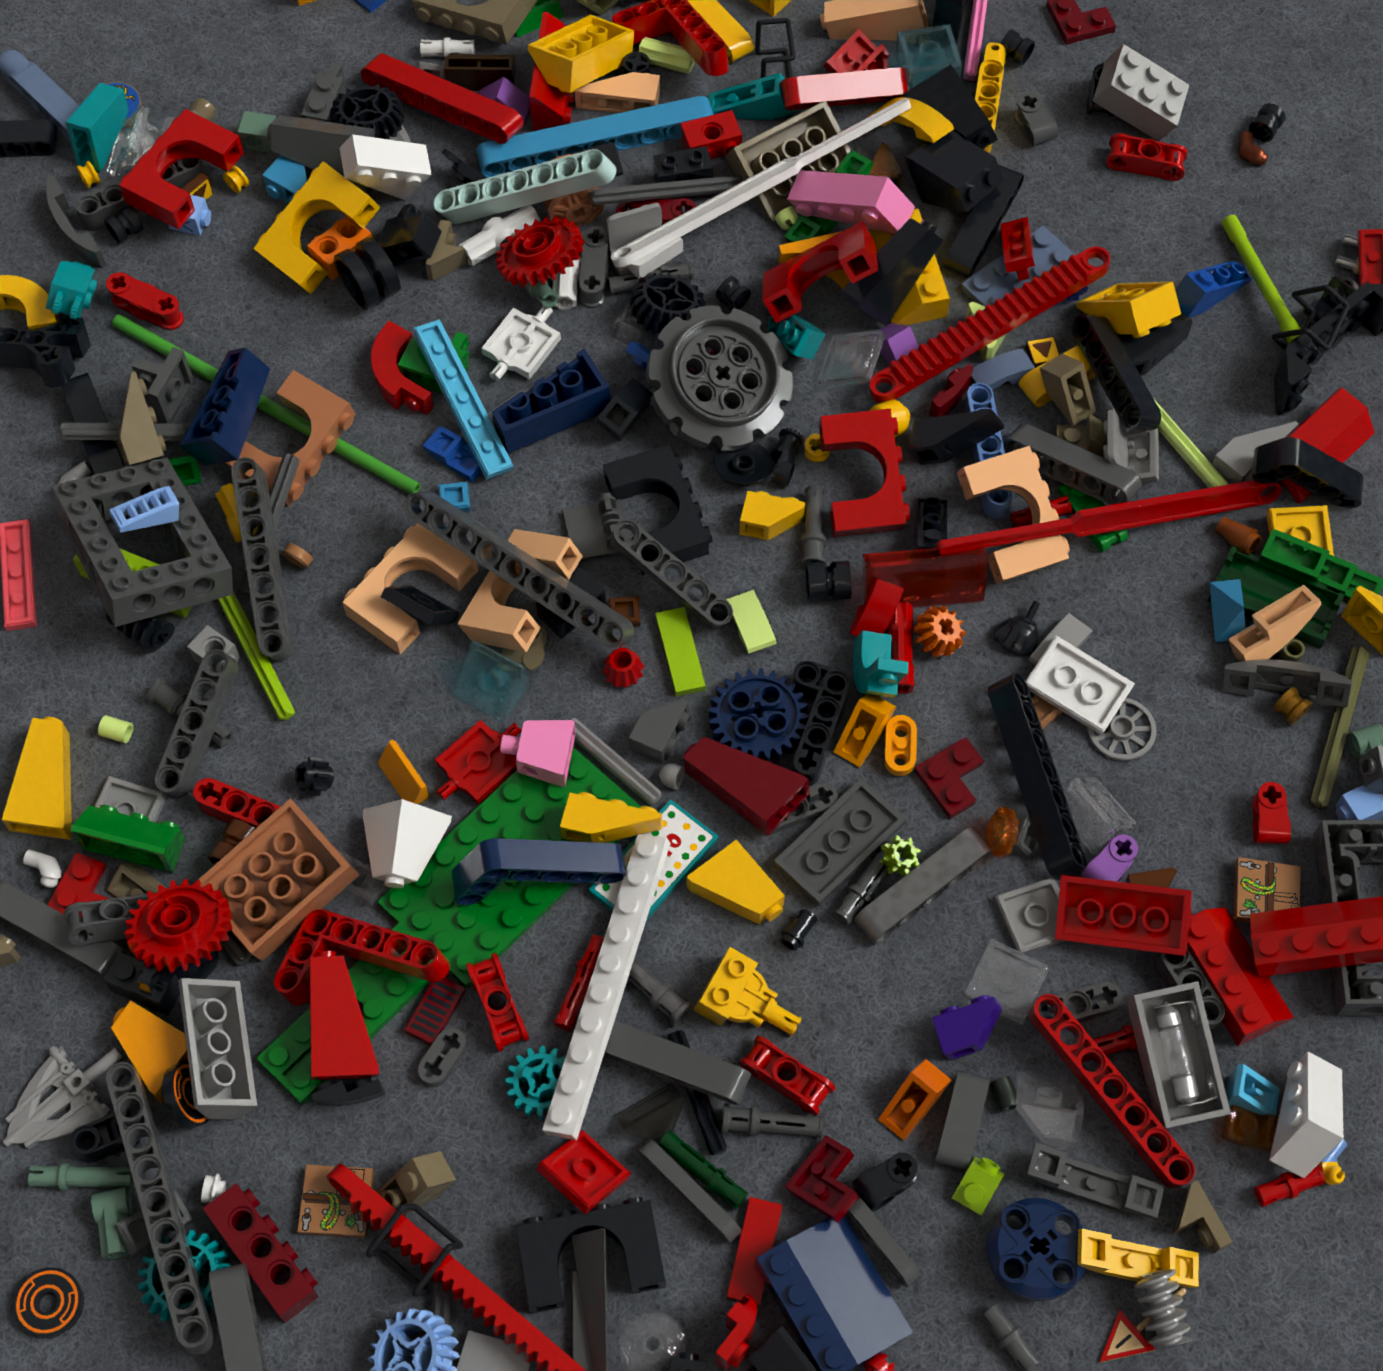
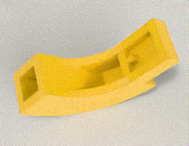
[0,275,60,330]

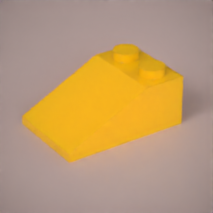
[1076,281,1181,338]

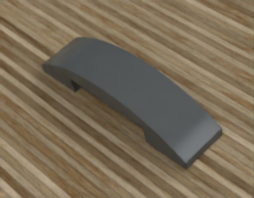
[46,174,106,268]
[1222,659,1352,707]
[1026,1142,1165,1219]

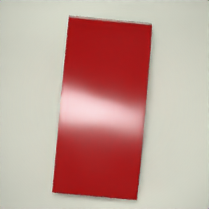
[849,578,904,636]

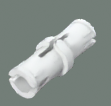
[420,37,475,57]

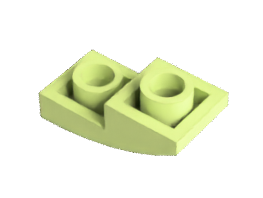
[726,590,777,654]

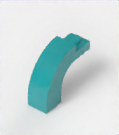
[853,630,909,698]

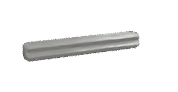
[571,718,661,806]

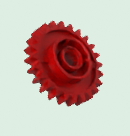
[495,216,584,288]
[124,879,233,973]

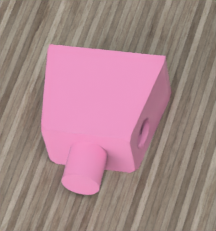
[500,720,576,787]

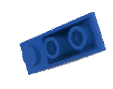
[1175,260,1253,318]

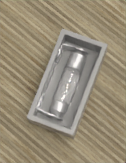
[1125,981,1231,1128]

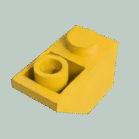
[739,491,805,540]

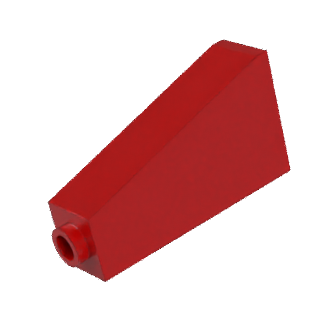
[309,951,379,1080]

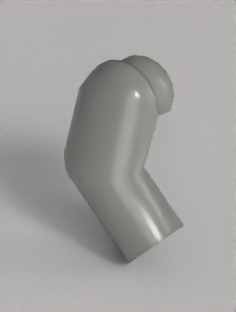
[57,460,93,484]

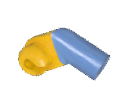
[1318,1139,1347,1185]

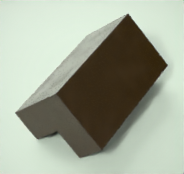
[444,54,516,91]

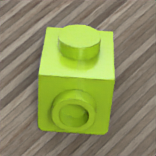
[952,1157,1004,1216]

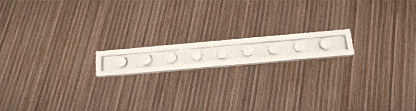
[542,834,671,1140]

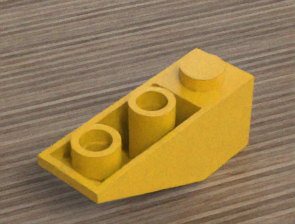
[560,792,663,843]

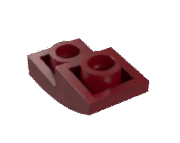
[929,364,974,417]

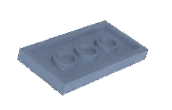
[961,225,1076,307]

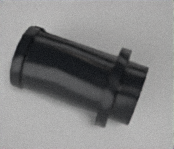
[780,908,818,951]

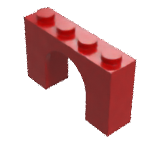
[119,109,244,230]
[762,221,878,323]
[818,409,910,537]

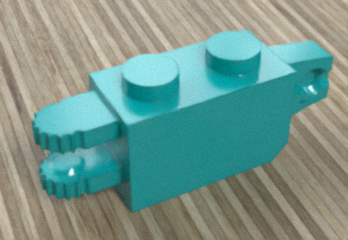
[46,261,98,320]

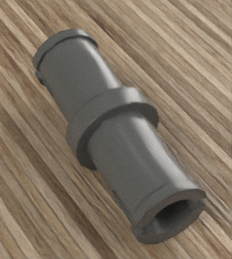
[980,1303,1041,1371]

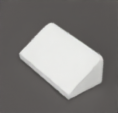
[626,237,683,279]

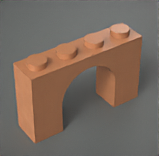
[226,370,356,506]

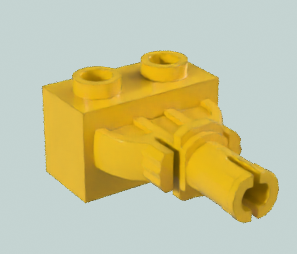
[693,947,802,1036]

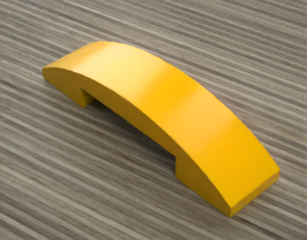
[867,97,954,143]
[1077,1229,1199,1288]

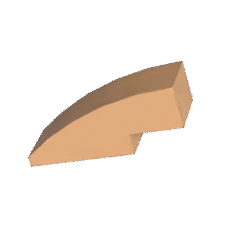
[1228,585,1322,662]

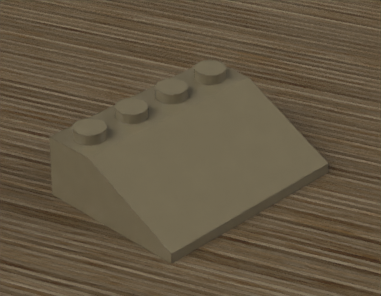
[725,101,851,223]

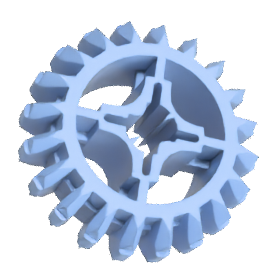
[367,1308,460,1371]

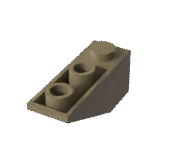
[117,371,166,467]

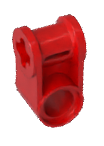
[1252,782,1291,844]

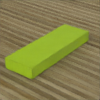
[655,607,706,697]

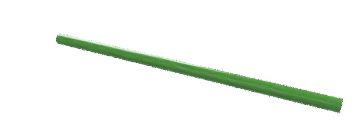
[112,314,421,494]

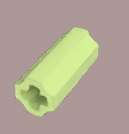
[639,37,694,74]

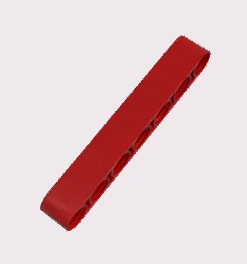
[360,53,524,144]
[1029,994,1195,1188]

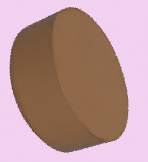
[282,543,313,569]

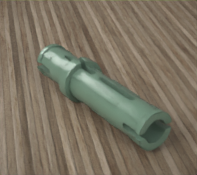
[28,1163,134,1190]

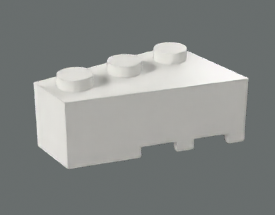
[339,134,431,200]
[1269,1052,1344,1178]

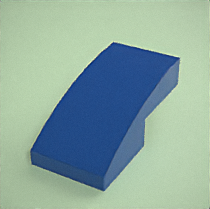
[423,426,482,483]

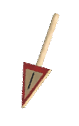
[1099,1288,1186,1363]

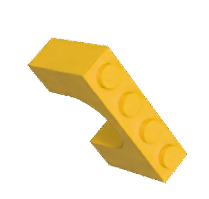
[253,161,381,294]

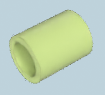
[98,715,133,744]

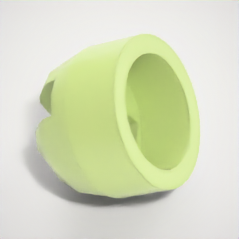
[775,206,799,231]

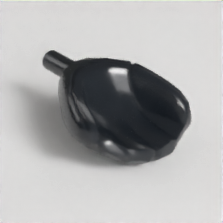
[993,601,1040,656]

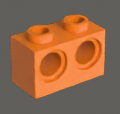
[307,217,373,281]

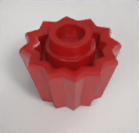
[602,647,644,688]

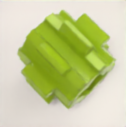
[879,835,921,876]

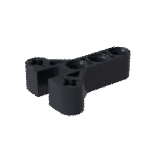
[0,316,91,388]

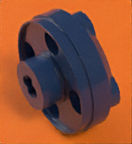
[987,1198,1085,1302]

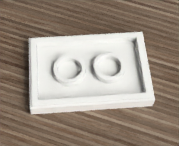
[1025,636,1135,735]

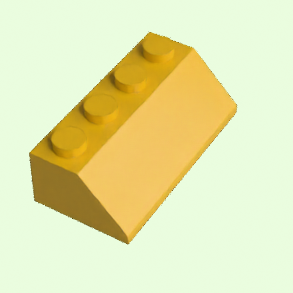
[528,15,634,93]
[869,208,950,325]

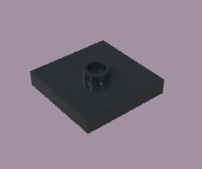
[381,585,459,625]

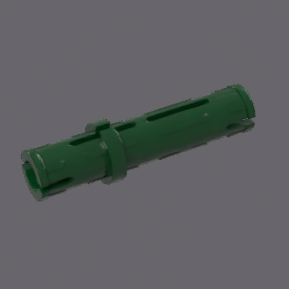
[658,1130,749,1210]

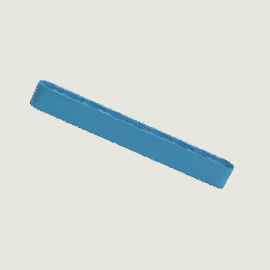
[476,96,714,178]

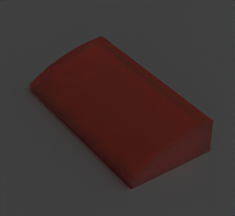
[863,548,987,607]

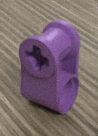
[1080,834,1138,881]

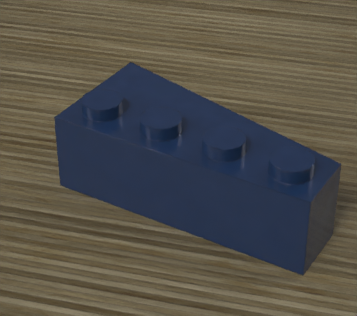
[179,348,270,465]
[492,348,611,453]

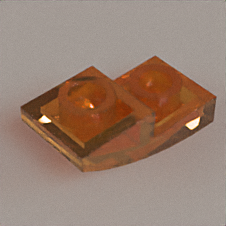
[1221,1105,1279,1153]

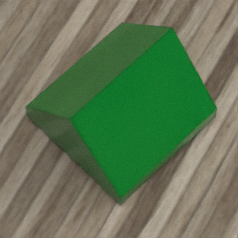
[168,455,202,486]

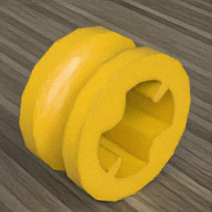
[76,161,101,189]
[222,165,249,194]
[804,433,830,463]

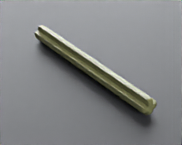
[1310,646,1369,809]

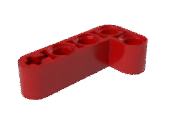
[193,778,281,828]

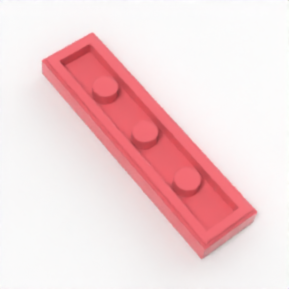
[0,519,37,631]

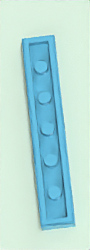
[412,319,514,480]

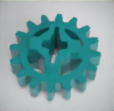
[505,1046,566,1120]

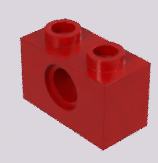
[680,110,742,159]

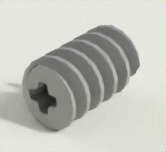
[1134,1269,1193,1347]

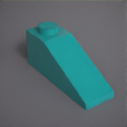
[708,73,793,121]

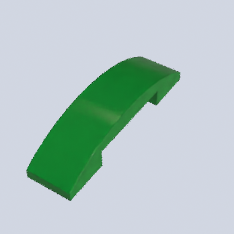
[784,150,873,242]

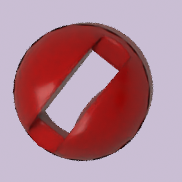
[864,1353,894,1371]

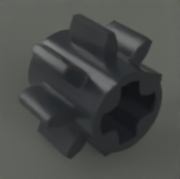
[295,756,334,796]

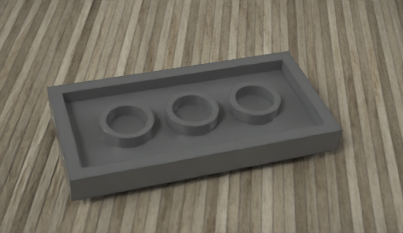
[773,778,907,907]

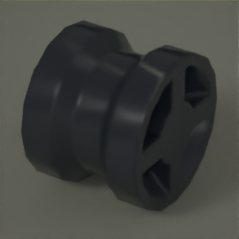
[623,51,650,74]
[716,276,751,311]

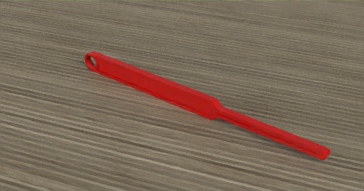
[936,480,1282,555]

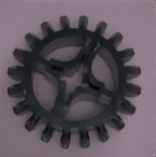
[330,83,405,140]
[629,271,706,335]

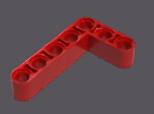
[612,0,729,76]
[274,909,450,1006]

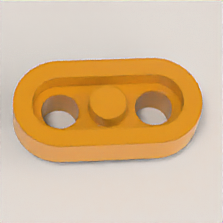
[884,715,917,776]

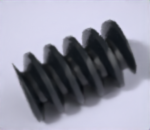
[106,611,175,653]

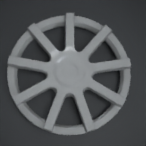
[1087,698,1157,761]

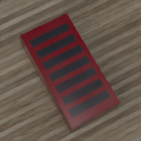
[405,978,466,1046]

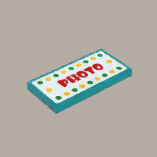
[589,799,719,921]

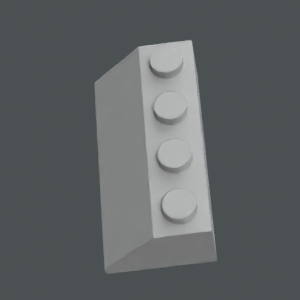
[178,978,257,1120]

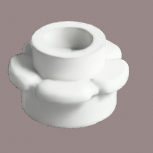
[201,1173,226,1203]

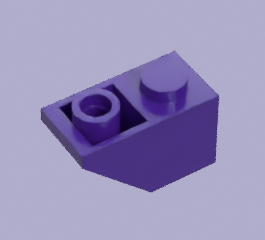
[932,995,1003,1060]

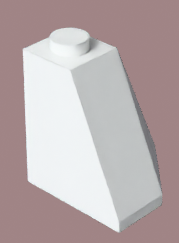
[363,799,452,888]

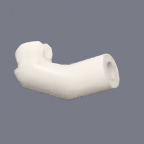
[23,850,61,888]

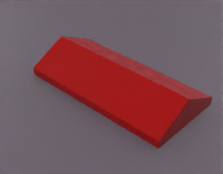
[1281,387,1375,504]
[1055,875,1192,956]

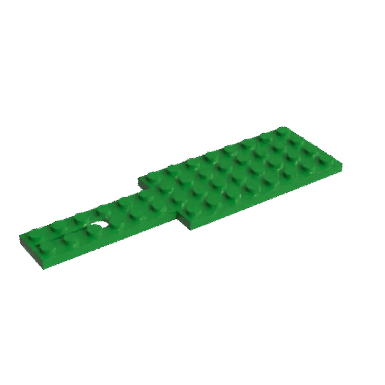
[256,747,641,1105]

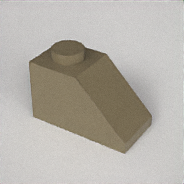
[1039,353,1096,426]

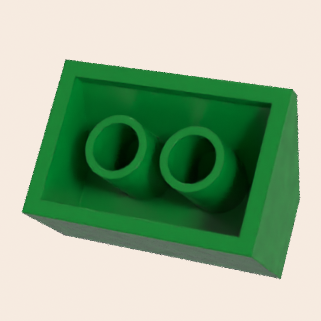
[70,805,185,873]

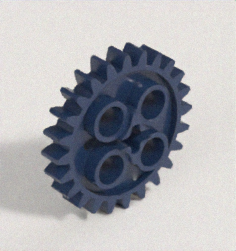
[708,668,808,762]

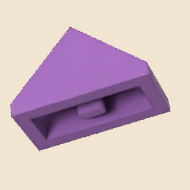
[479,77,530,122]
[868,323,919,364]

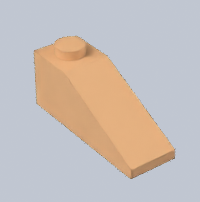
[575,72,660,113]

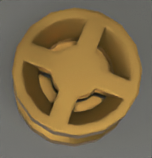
[1272,687,1312,726]

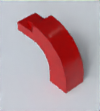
[371,320,434,415]

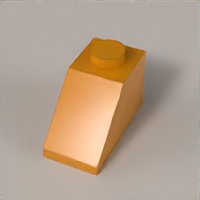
[833,694,896,767]

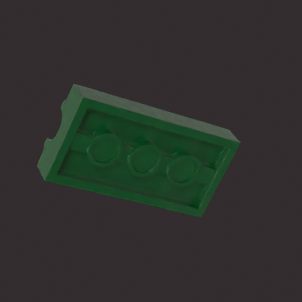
[1207,546,1345,649]

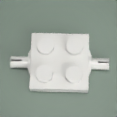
[482,305,561,382]

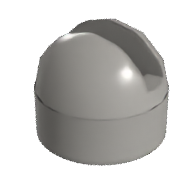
[659,763,685,790]

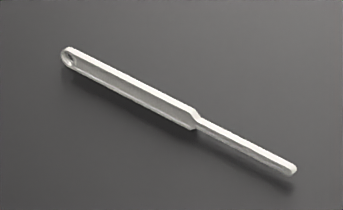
[611,98,911,268]

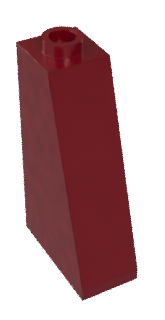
[683,737,810,836]

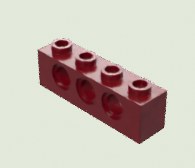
[203,1183,319,1323]

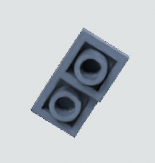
[972,348,1035,391]

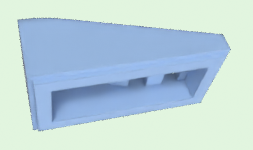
[110,486,179,533]

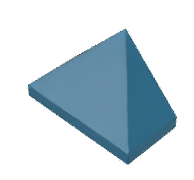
[1210,579,1245,642]

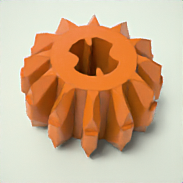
[913,605,967,658]

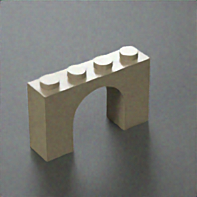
[412,0,537,44]

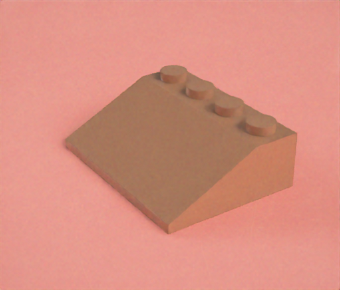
[198,798,360,961]

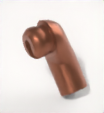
[1239,131,1268,166]

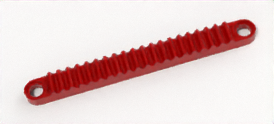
[870,246,1110,403]
[326,1163,586,1371]

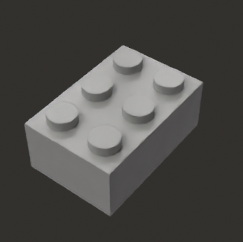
[1093,44,1189,141]

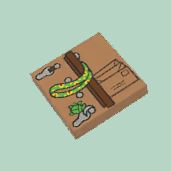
[1233,857,1301,923]
[297,1165,374,1238]

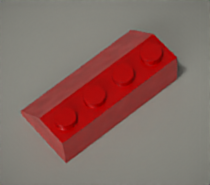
[529,12,575,131]
[1250,896,1383,977]
[1187,907,1294,1047]

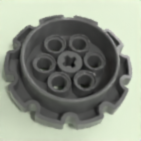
[646,305,793,451]

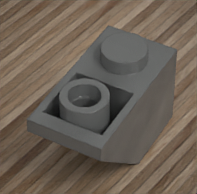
[628,699,692,764]

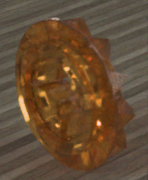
[986,807,1020,858]

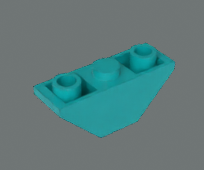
[767,314,826,360]

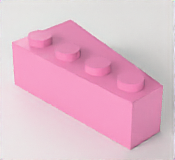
[787,170,915,234]

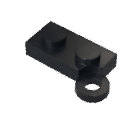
[442,149,487,184]

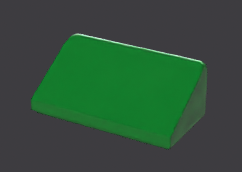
[515,0,563,37]

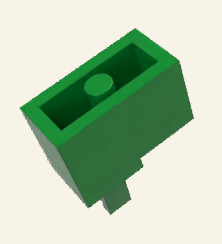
[398,331,469,394]

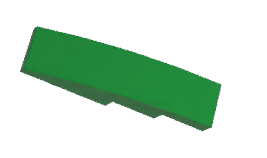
[1261,529,1383,599]

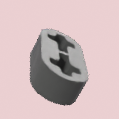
[418,1028,467,1087]

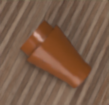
[1215,517,1262,555]

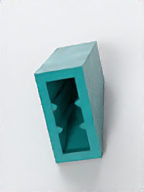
[66,83,129,172]

